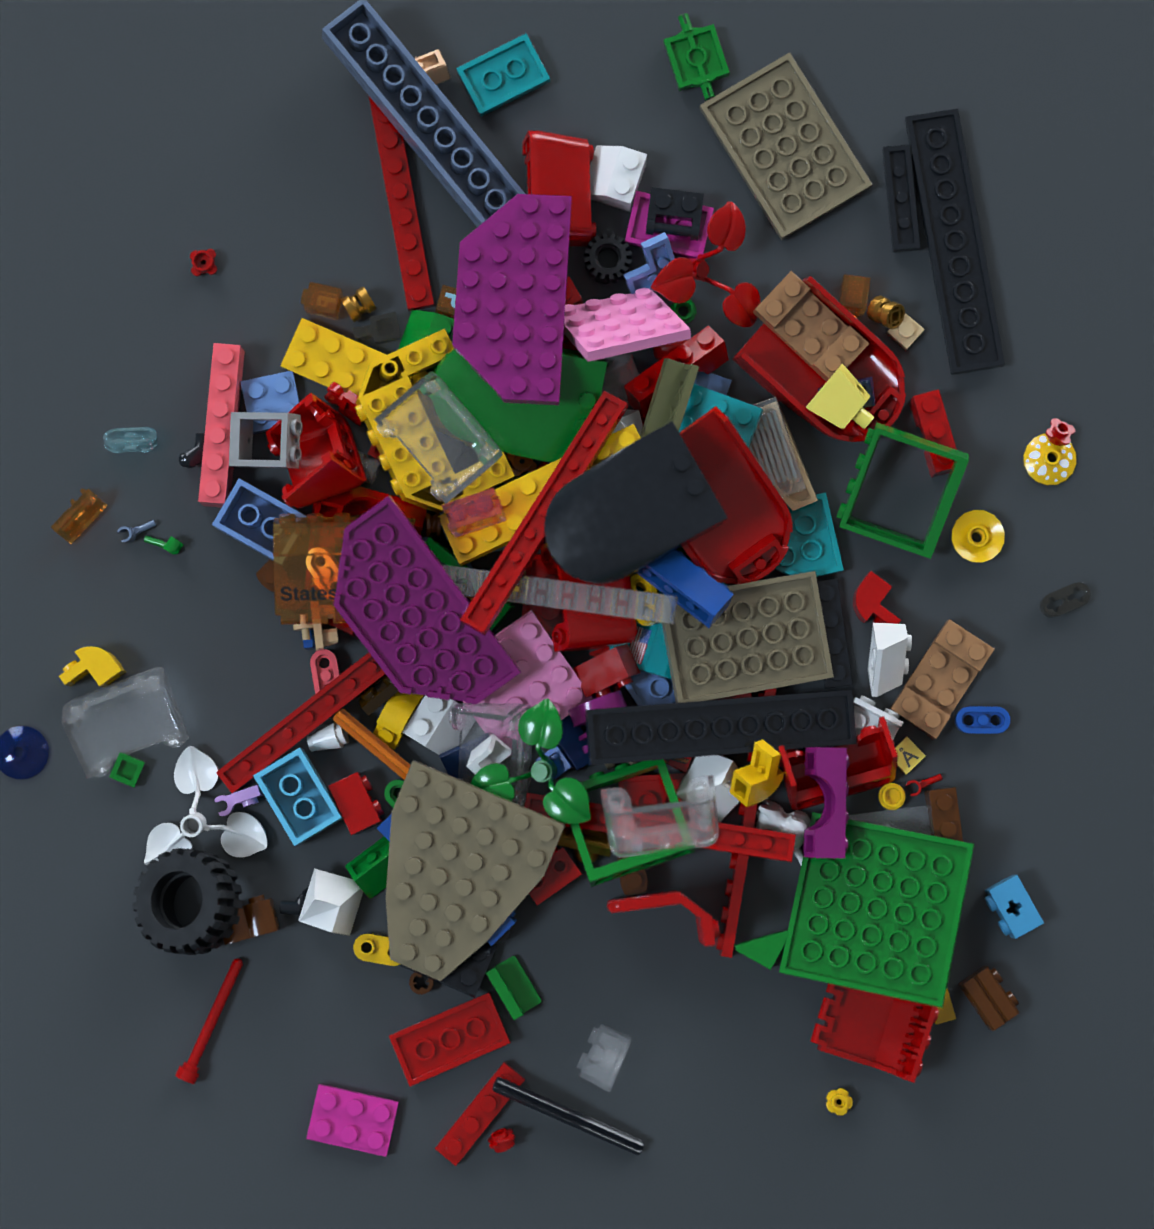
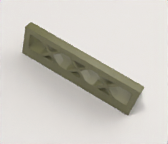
[640,358,699,438]

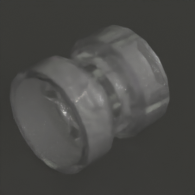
[358,450,382,486]

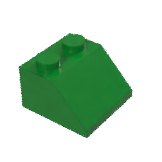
[398,310,454,373]

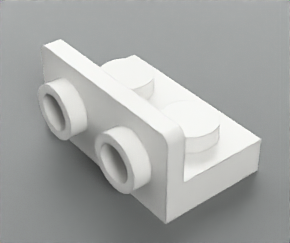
[853,696,904,740]

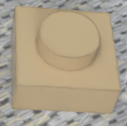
[886,313,925,351]

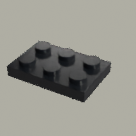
[400,942,497,998]

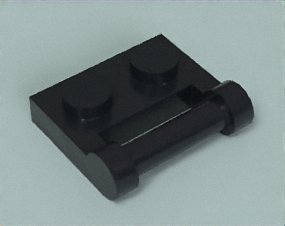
[645,187,704,241]

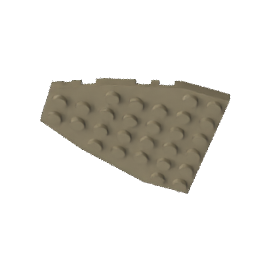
[386,760,566,981]

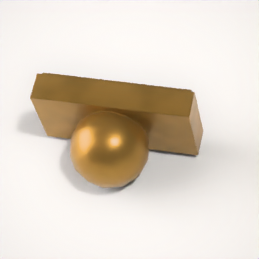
[558,827,618,863]

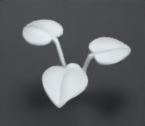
[144,746,268,865]

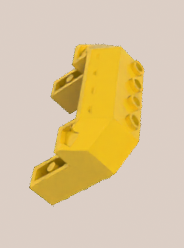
[355,329,515,513]

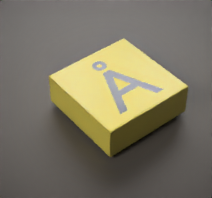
[895,737,926,775]

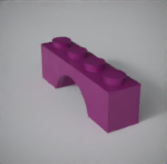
[804,747,849,858]

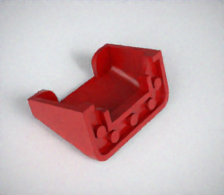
[522,130,596,246]
[265,393,366,508]
[540,544,637,652]

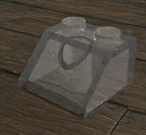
[576,1023,632,1092]

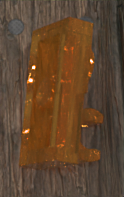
[51,488,108,544]

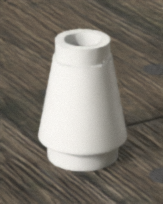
[307,722,349,752]

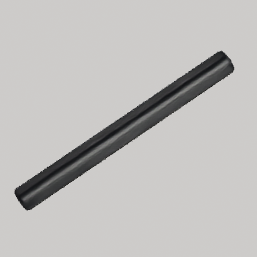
[492,1077,644,1155]

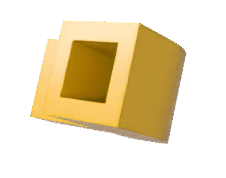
[59,646,126,688]
[373,691,424,750]
[730,740,784,807]

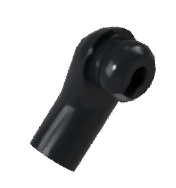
[179,433,205,468]
[280,888,308,915]

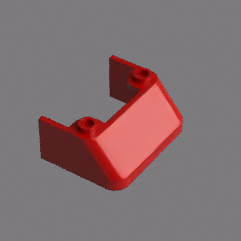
[778,716,898,810]

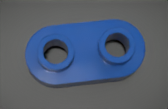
[955,706,1010,734]

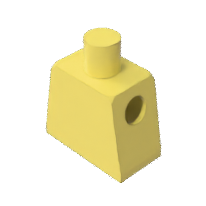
[806,364,874,429]

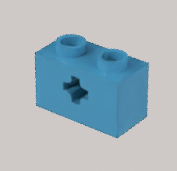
[984,874,1044,939]

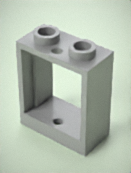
[229,412,303,469]

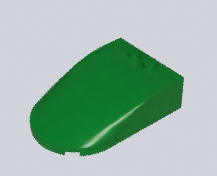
[431,348,607,462]

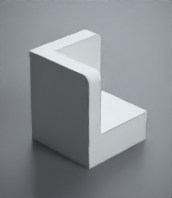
[466,734,512,774]

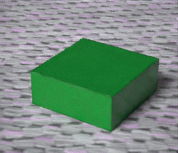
[109,752,145,787]

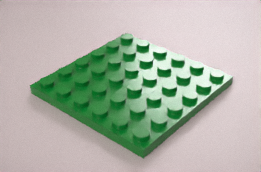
[779,812,975,1008]

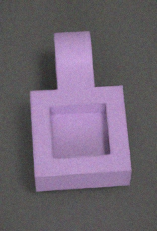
[214,785,264,816]

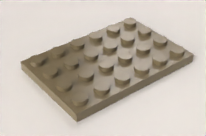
[699,52,873,241]
[658,571,834,703]

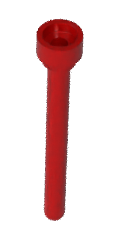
[175,958,243,1084]

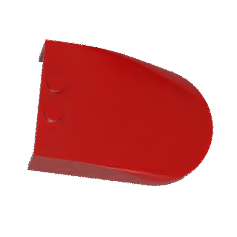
[732,276,906,442]
[680,406,793,585]

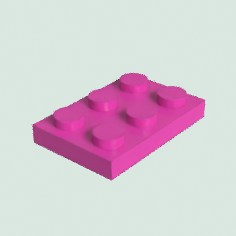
[625,191,714,258]
[306,1084,399,1157]

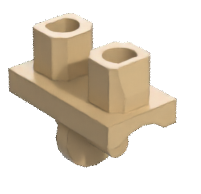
[293,599,338,651]

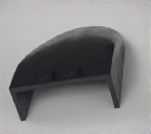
[544,421,728,584]

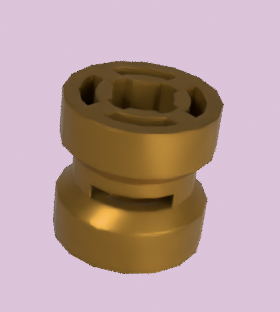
[340,286,377,322]
[867,296,905,329]

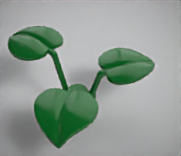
[470,699,591,824]

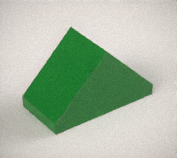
[734,930,789,970]

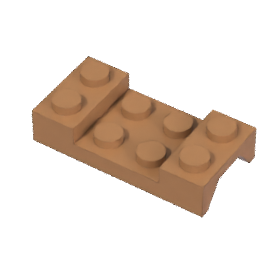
[753,271,869,382]
[889,619,994,740]

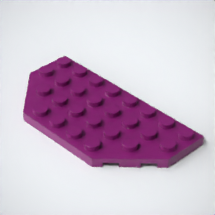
[452,194,572,405]
[334,495,521,704]

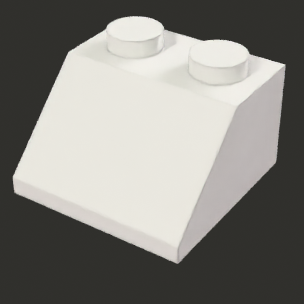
[590,146,647,212]
[868,623,912,697]
[403,695,476,755]

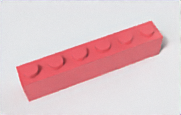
[198,343,245,508]

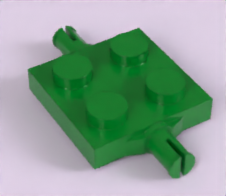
[663,13,730,101]

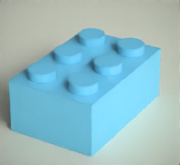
[253,748,343,846]

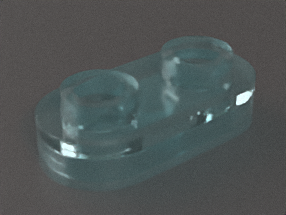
[103,427,158,453]

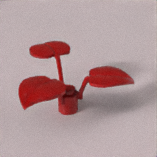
[651,201,760,328]

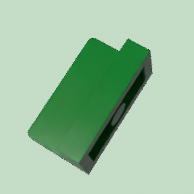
[345,836,390,899]
[486,956,542,1020]

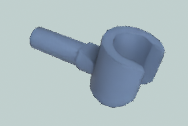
[117,520,156,543]

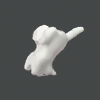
[755,799,811,865]

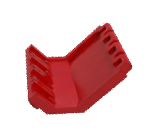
[607,890,720,946]
[810,984,939,1083]

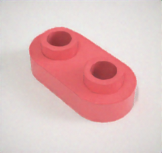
[310,649,340,694]

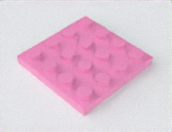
[564,288,691,362]
[463,610,593,755]

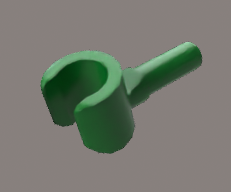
[144,536,183,555]

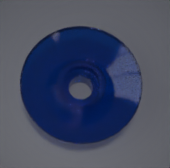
[0,726,49,780]

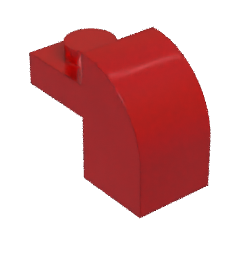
[853,571,901,624]

